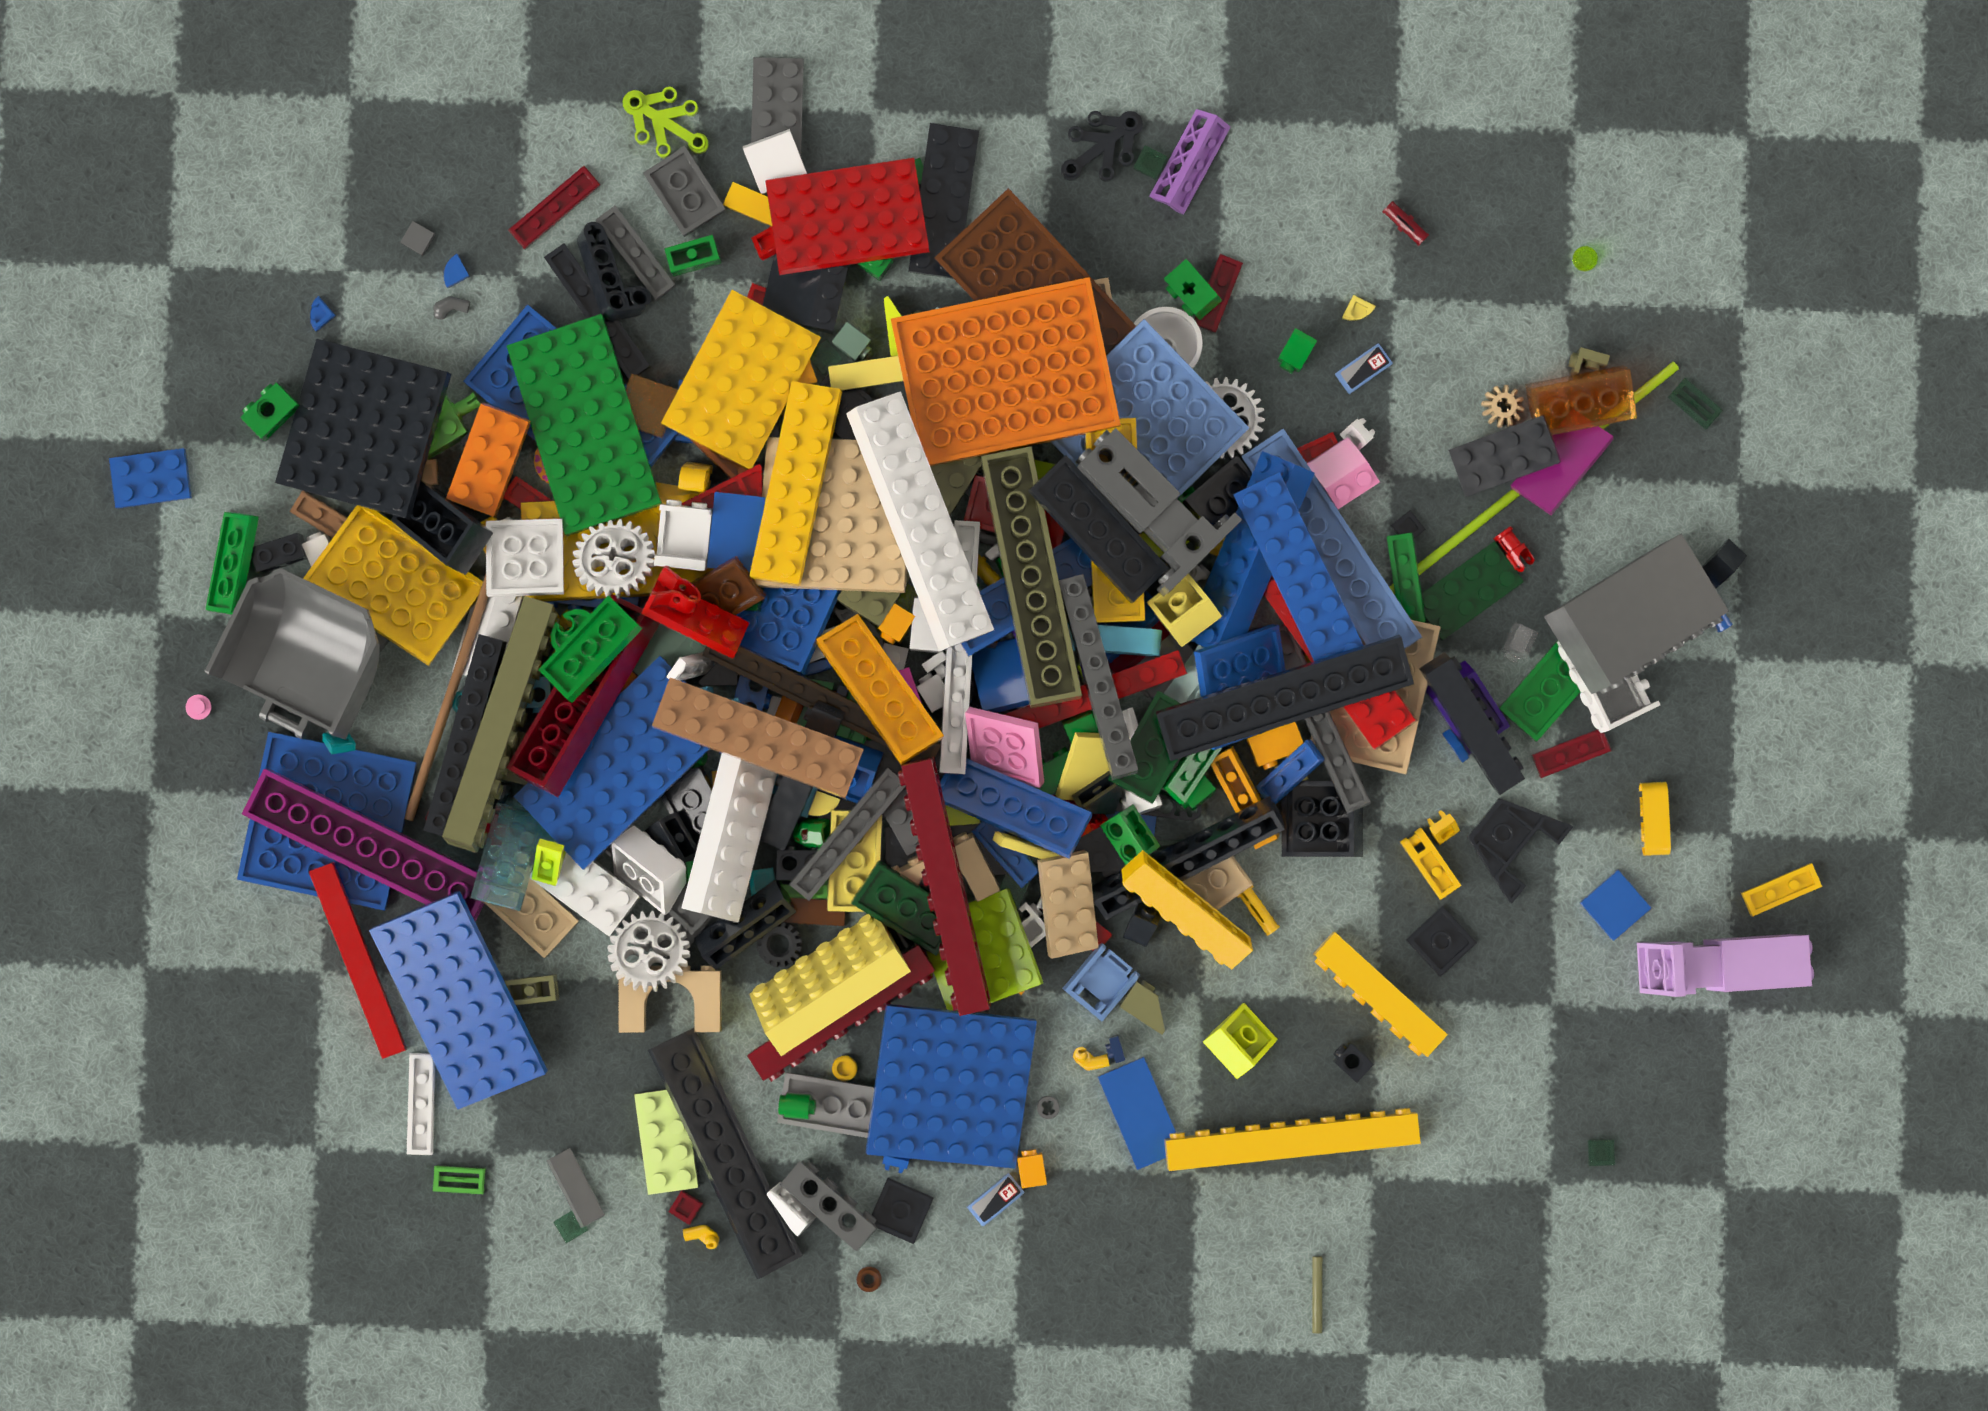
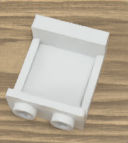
[654,499,713,571]

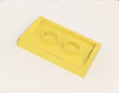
[1055,732,1109,800]

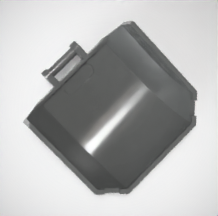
[205,568,380,740]

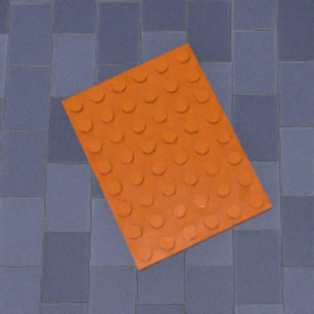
[891,277,1121,466]

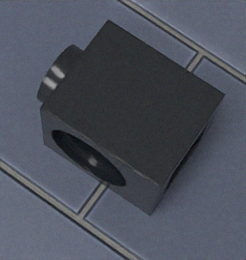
[1333,1042,1374,1083]

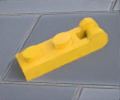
[1400,827,1461,900]

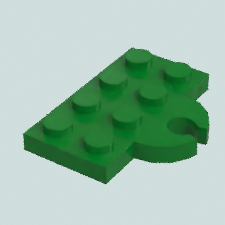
[538,595,642,703]

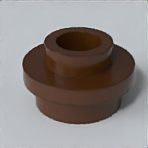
[856,1266,882,1292]

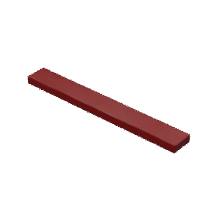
[309,862,407,1059]

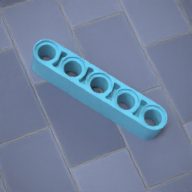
[1067,623,1162,656]

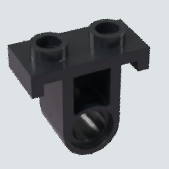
[1123,902,1161,947]

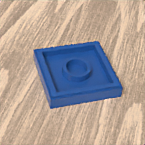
[1579,870,1651,941]

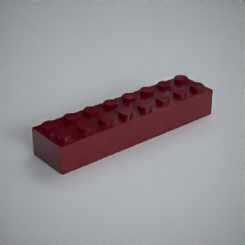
[506,594,660,798]
[747,945,935,1082]

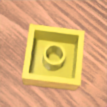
[1147,573,1222,647]

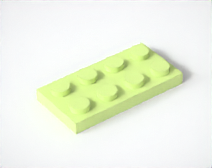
[634,1090,699,1195]

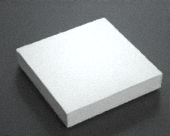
[743,129,807,194]

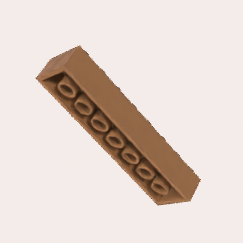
[652,677,864,798]

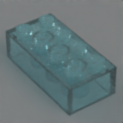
[471,802,543,911]

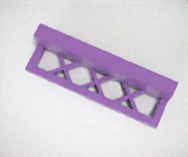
[1149,109,1231,215]

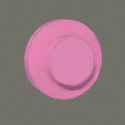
[186,695,212,720]

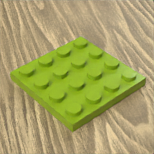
[925,888,1044,1011]

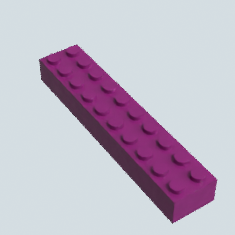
[242,769,496,921]

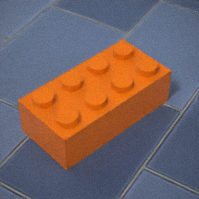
[446,403,531,517]

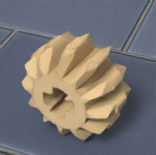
[1481,385,1525,428]

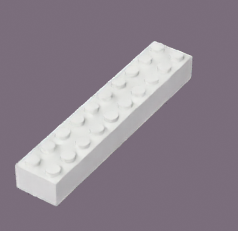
[847,391,994,652]

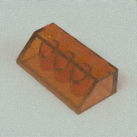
[1525,365,1637,435]

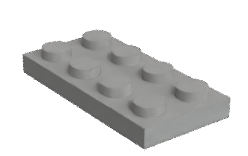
[777,1072,875,1138]

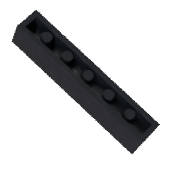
[1419,652,1525,795]
[760,700,846,851]

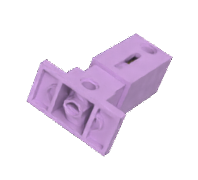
[1637,934,1814,997]

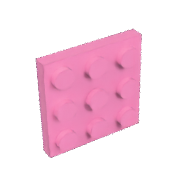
[965,707,1044,788]

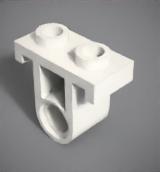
[1019,902,1046,948]

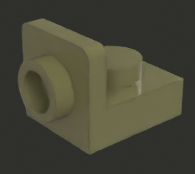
[1568,347,1610,375]

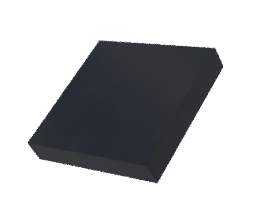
[1406,906,1477,977]
[872,1177,934,1244]

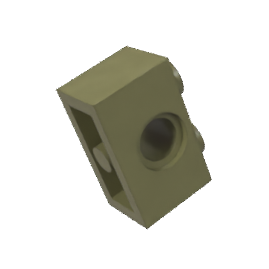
[504,974,559,1005]

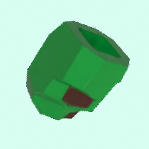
[793,818,830,848]

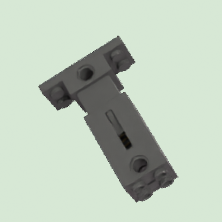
[1075,428,1242,597]

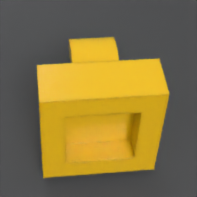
[1427,810,1460,845]

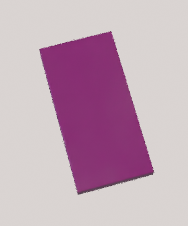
[1511,410,1613,516]

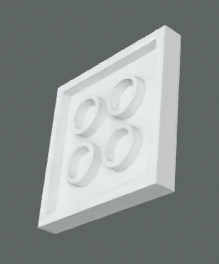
[486,519,564,597]

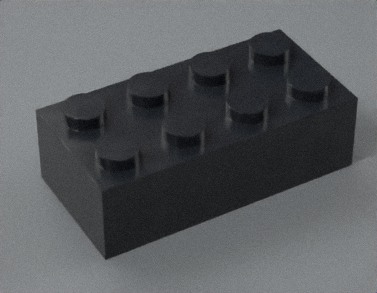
[391,480,493,575]

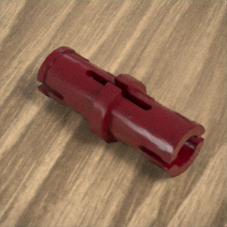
[1382,201,1429,246]

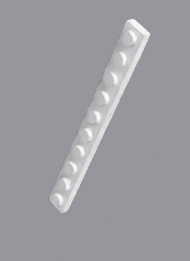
[939,520,980,774]

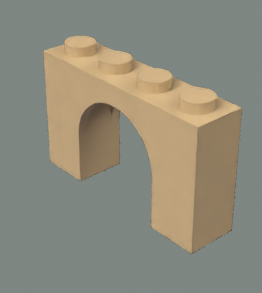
[891,832,1000,902]
[619,965,722,1033]

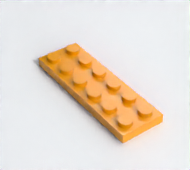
[816,614,944,765]

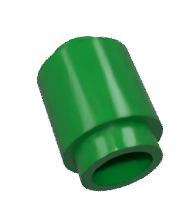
[778,1092,816,1120]

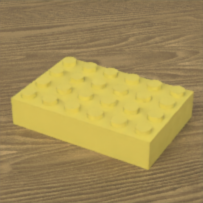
[749,914,911,1056]

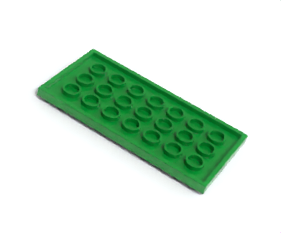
[506,314,662,536]

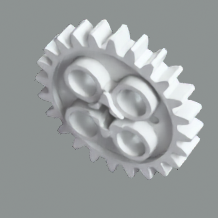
[1205,377,1265,459]
[572,519,655,599]
[607,911,690,992]

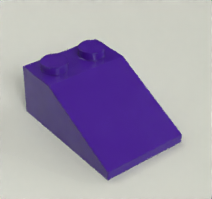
[1426,660,1510,755]

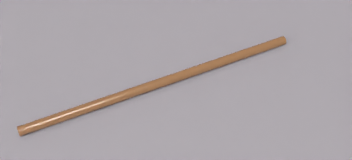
[404,574,488,821]

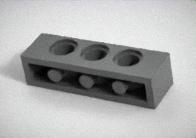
[780,1160,878,1251]

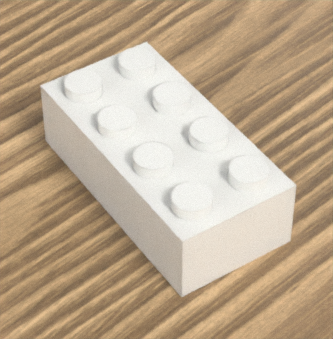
[528,841,641,937]

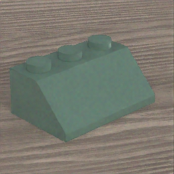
[633,623,706,676]

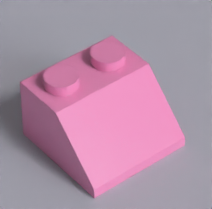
[1307,437,1380,509]

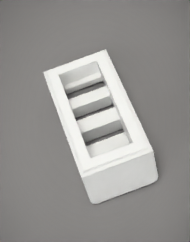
[767,1182,816,1236]

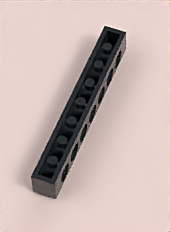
[424,634,507,836]
[1092,796,1285,920]

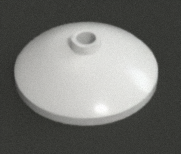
[1134,307,1203,369]

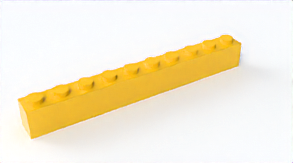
[1164,1108,1421,1171]

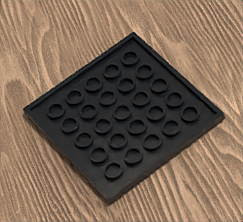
[275,339,452,520]

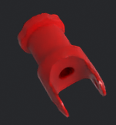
[1493,526,1535,572]

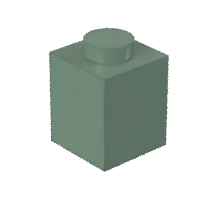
[832,322,872,362]

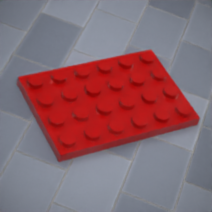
[765,158,929,275]

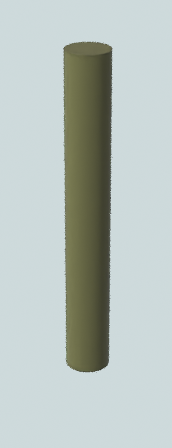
[1312,1256,1322,1334]

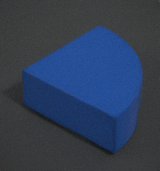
[444,254,470,288]
[310,296,336,332]
[1442,729,1469,763]

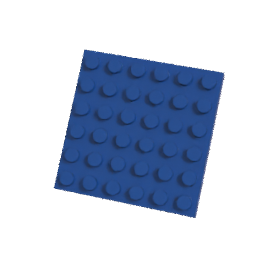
[237,732,418,910]
[866,1004,1037,1169]

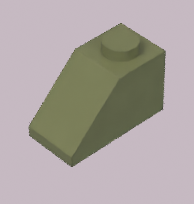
[1119,980,1165,1035]

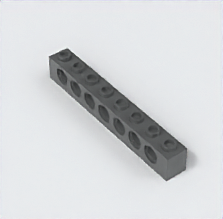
[1059,574,1138,780]

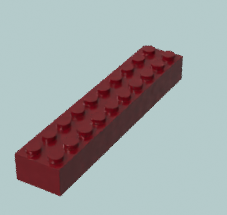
[898,756,991,1016]

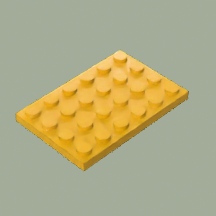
[661,290,821,469]
[303,506,483,666]

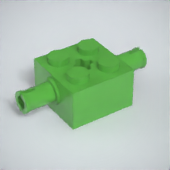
[427,392,481,460]

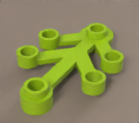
[623,87,709,159]

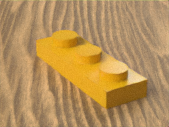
[1741,863,1822,916]

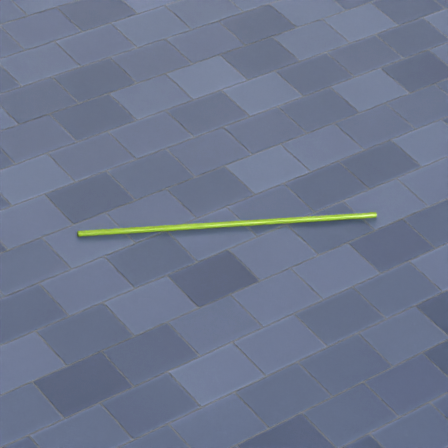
[1304,362,1679,663]

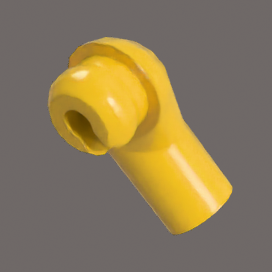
[1073,1047,1110,1071]
[683,1225,719,1249]

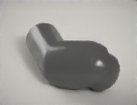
[433,296,471,320]

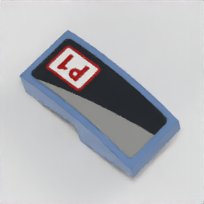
[1335,343,1393,394]
[967,1173,1025,1227]

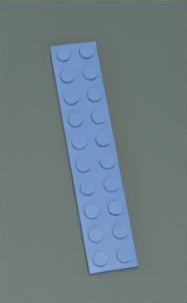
[1241,429,1423,649]

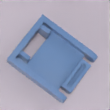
[1062,943,1140,1021]

